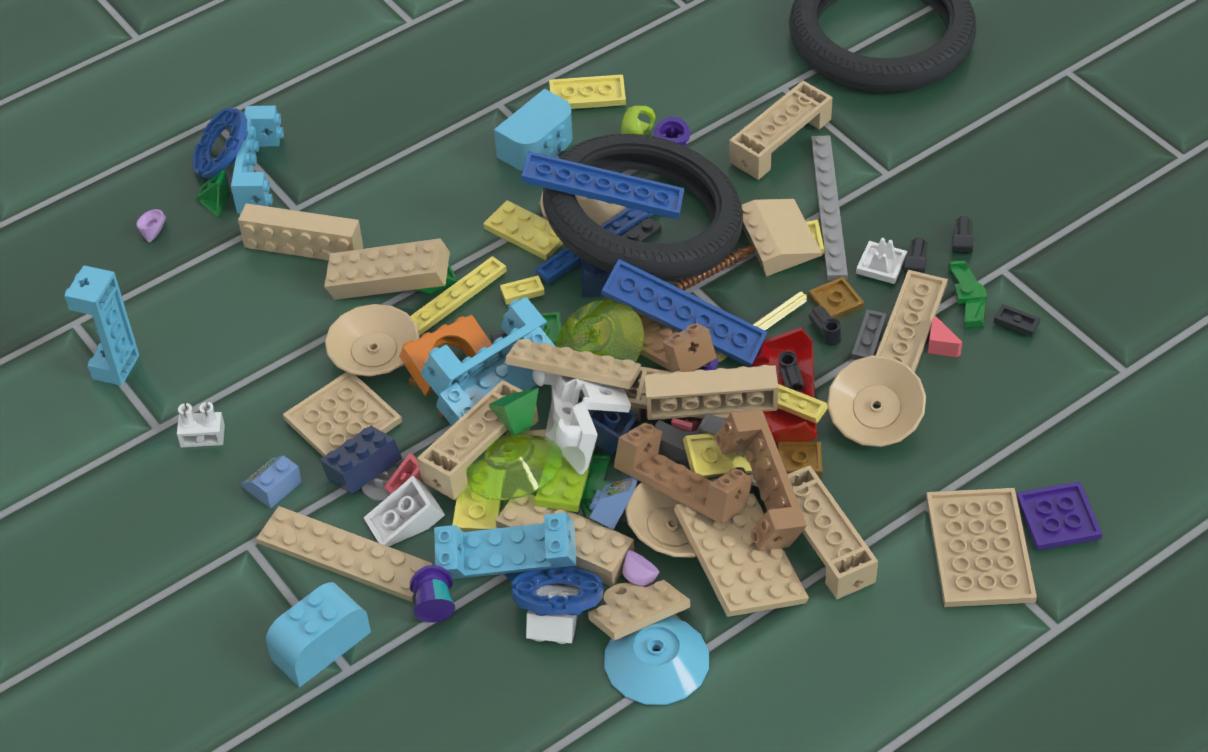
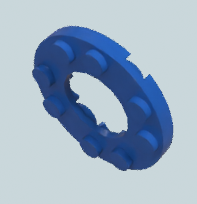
[193,107,248,178]
[512,566,603,616]

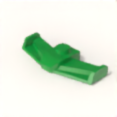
[948,261,988,328]
[581,455,611,529]

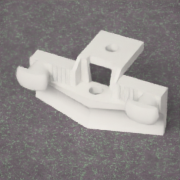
[532,370,631,475]

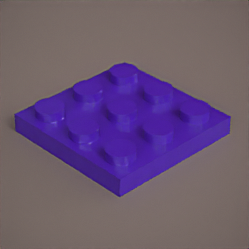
[1016,482,1102,550]

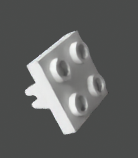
[856,238,907,284]

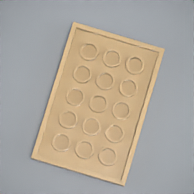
[926,488,1037,607]
[674,493,809,617]

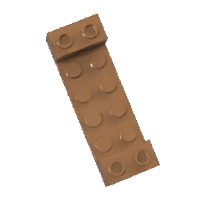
[608,305,717,372]
[715,409,807,551]
[614,423,753,524]

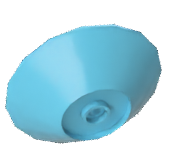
[604,616,709,705]

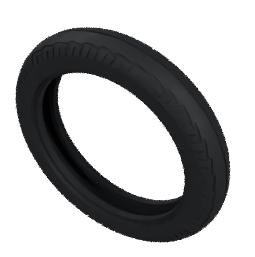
[789,0,976,93]
[543,134,743,281]

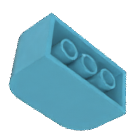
[494,89,573,171]
[266,582,371,687]

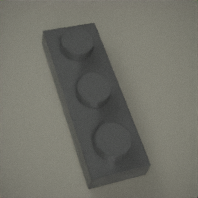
[851,309,887,360]

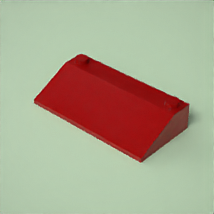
[746,327,817,446]

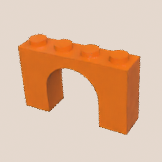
[399,315,492,396]

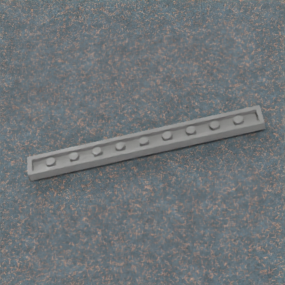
[811,135,848,281]

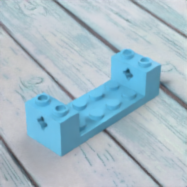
[231,106,284,214]
[65,265,140,386]
[421,297,547,396]
[436,327,556,426]
[434,512,576,579]

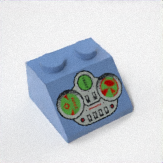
[241,455,302,509]
[589,477,638,530]

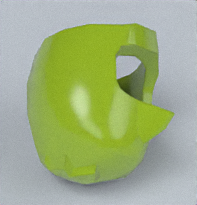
[620,106,656,135]

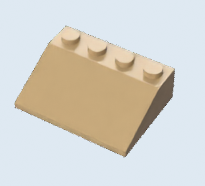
[741,199,822,277]

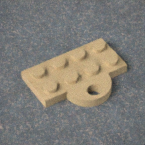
[588,580,690,641]

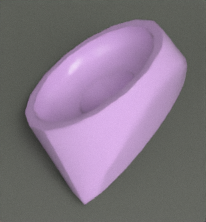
[136,209,166,243]
[622,550,659,586]

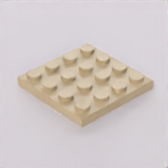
[283,372,402,457]

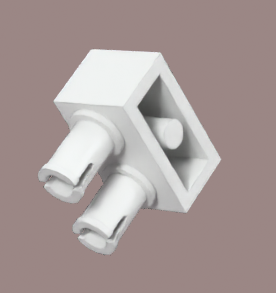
[177,402,225,447]

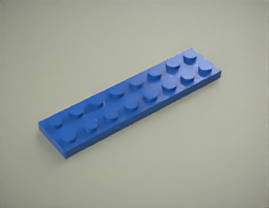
[520,151,684,219]
[601,259,767,367]

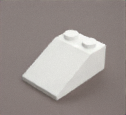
[364,476,445,547]
[526,584,579,644]

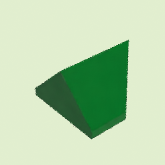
[196,170,230,218]
[489,388,539,437]

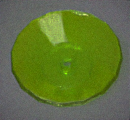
[556,300,645,362]
[467,434,562,501]

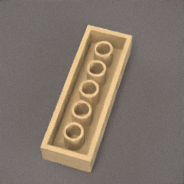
[238,203,363,260]
[324,238,450,300]
[645,365,778,420]
[496,489,634,587]

